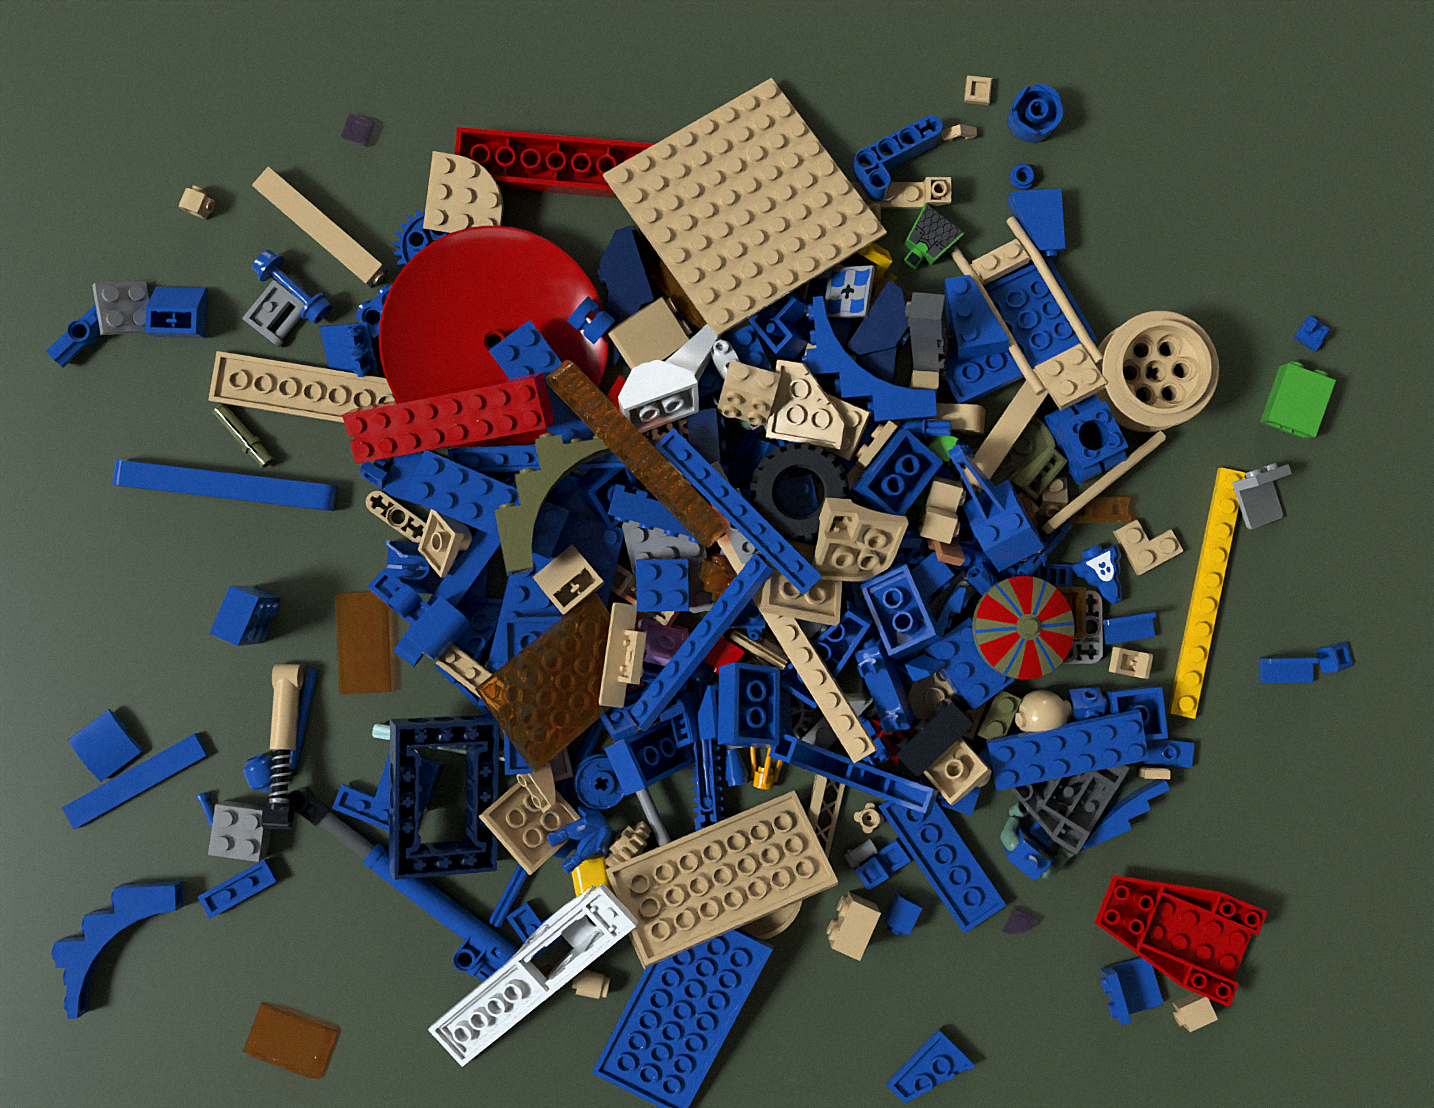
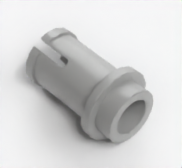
[844,839,878,868]

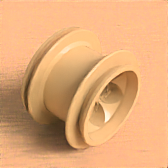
[1095,311,1219,432]

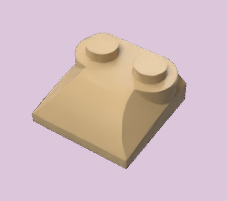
[418,509,472,578]
[923,737,992,806]

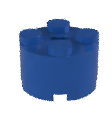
[1007,84,1063,143]

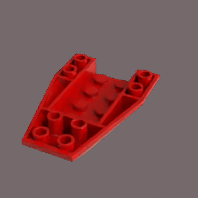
[1094,875,1268,1007]

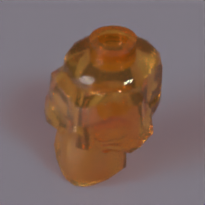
[698,553,737,603]

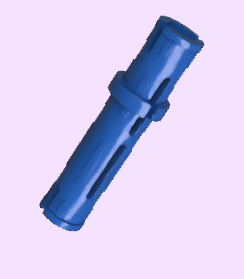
[1016,520,1072,576]

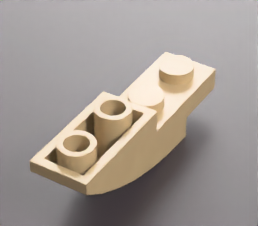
[498,715,556,813]

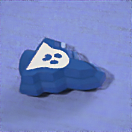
[1071,544,1122,604]

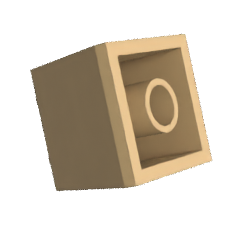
[608,295,692,370]

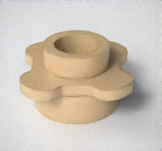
[854,803,884,833]

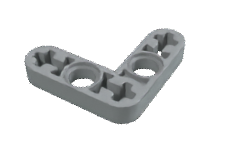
[1061,590,1103,664]

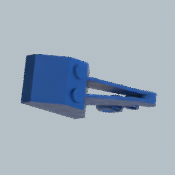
[948,432,1046,572]

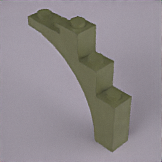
[495,433,617,576]

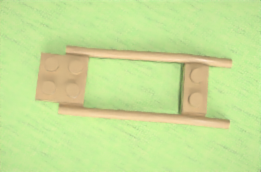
[949,216,1107,411]

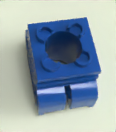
[1043,394,1128,485]

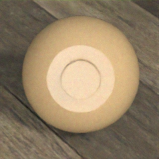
[1015,690,1073,733]

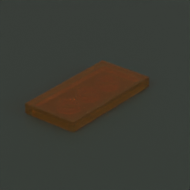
[335,592,391,695]

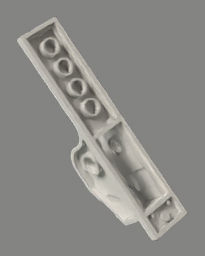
[428,883,639,1067]

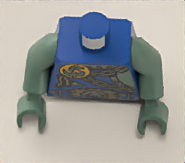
[1000,801,1075,881]

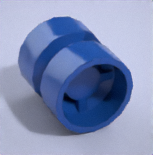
[567,296,615,344]

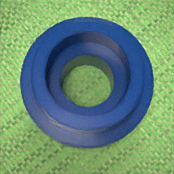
[1010,164,1035,190]

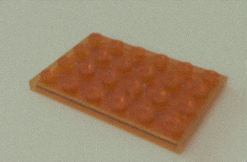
[475,593,641,772]

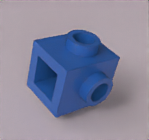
[1068,687,1108,722]

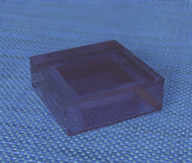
[341,113,375,147]

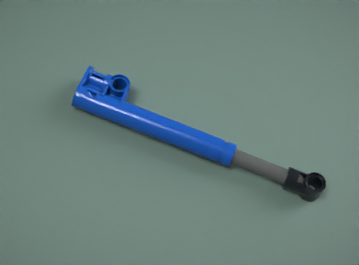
[287,787,519,982]

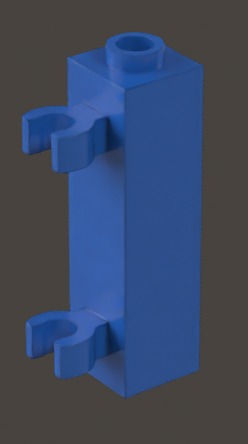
[854,636,915,734]

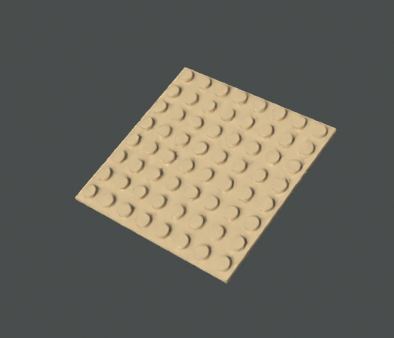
[603,78,887,337]

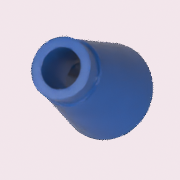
[724,748,749,787]

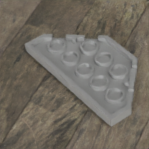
[622,462,717,613]

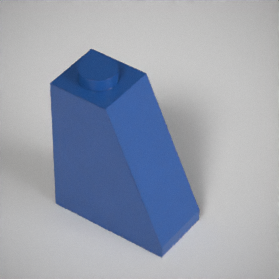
[1007,188,1065,258]

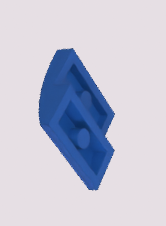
[68,709,142,782]

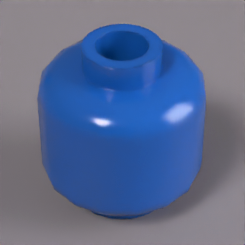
[243,753,274,792]

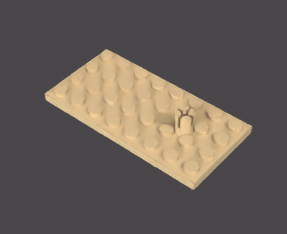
[606,790,838,968]

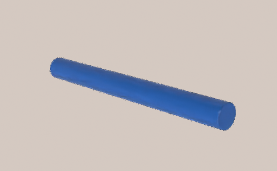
[289,669,318,769]

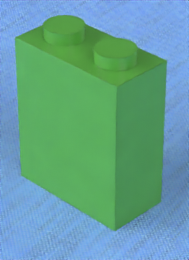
[1260,361,1336,440]

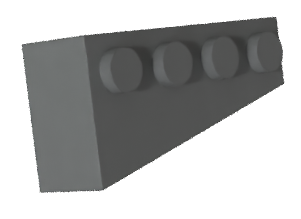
[905,292,952,381]

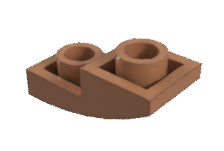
[926,537,965,566]

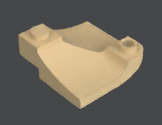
[812,498,909,581]

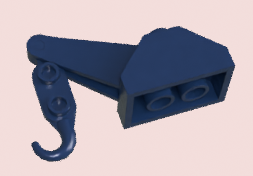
[598,225,659,368]
[815,281,911,426]

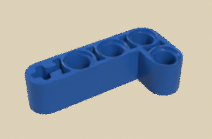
[853,115,943,201]

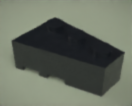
[896,693,974,777]

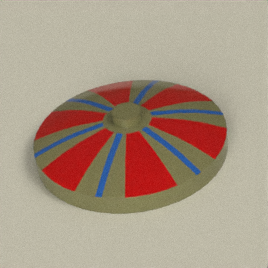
[972,576,1074,679]

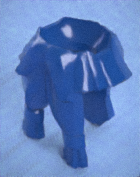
[547,806,613,875]

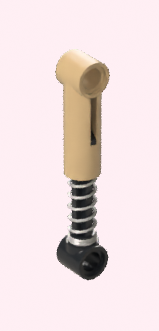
[262,664,304,830]

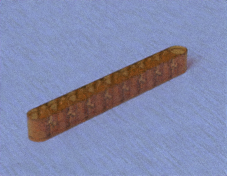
[546,360,728,548]

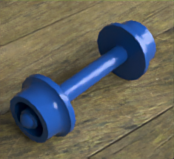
[252,250,332,324]

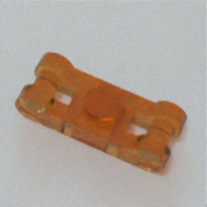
[1067,497,1131,524]

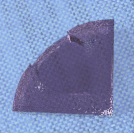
[1002,907,1037,934]

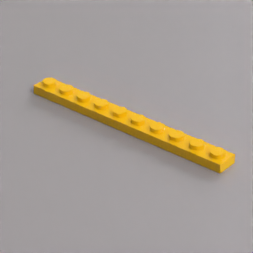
[1168,468,1245,719]

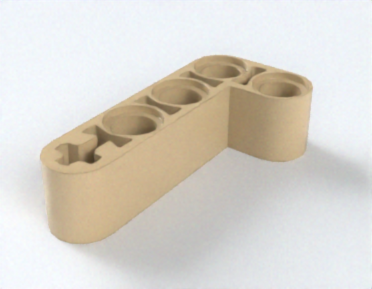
[920,403,986,436]

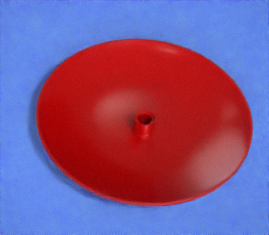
[379,226,608,447]

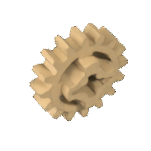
[605,821,652,868]

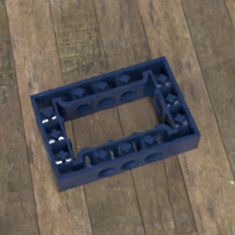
[389,714,499,880]

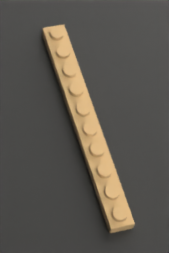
[717,535,878,763]

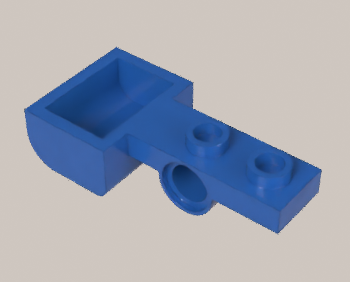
[367,568,471,663]

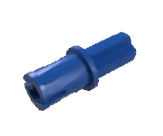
[899,418,952,439]

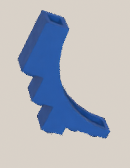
[802,296,937,424]
[769,732,938,815]
[52,881,184,1019]

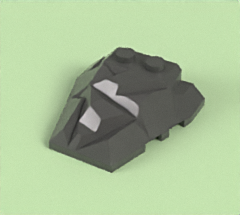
[1009,765,1130,855]

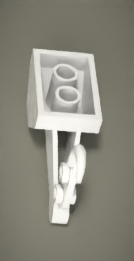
[618,324,741,438]

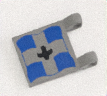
[806,265,875,318]

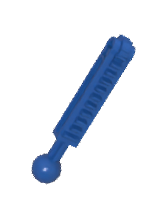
[688,660,726,831]

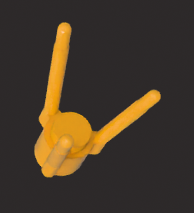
[750,747,783,790]

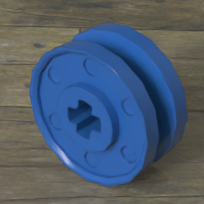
[572,753,625,810]

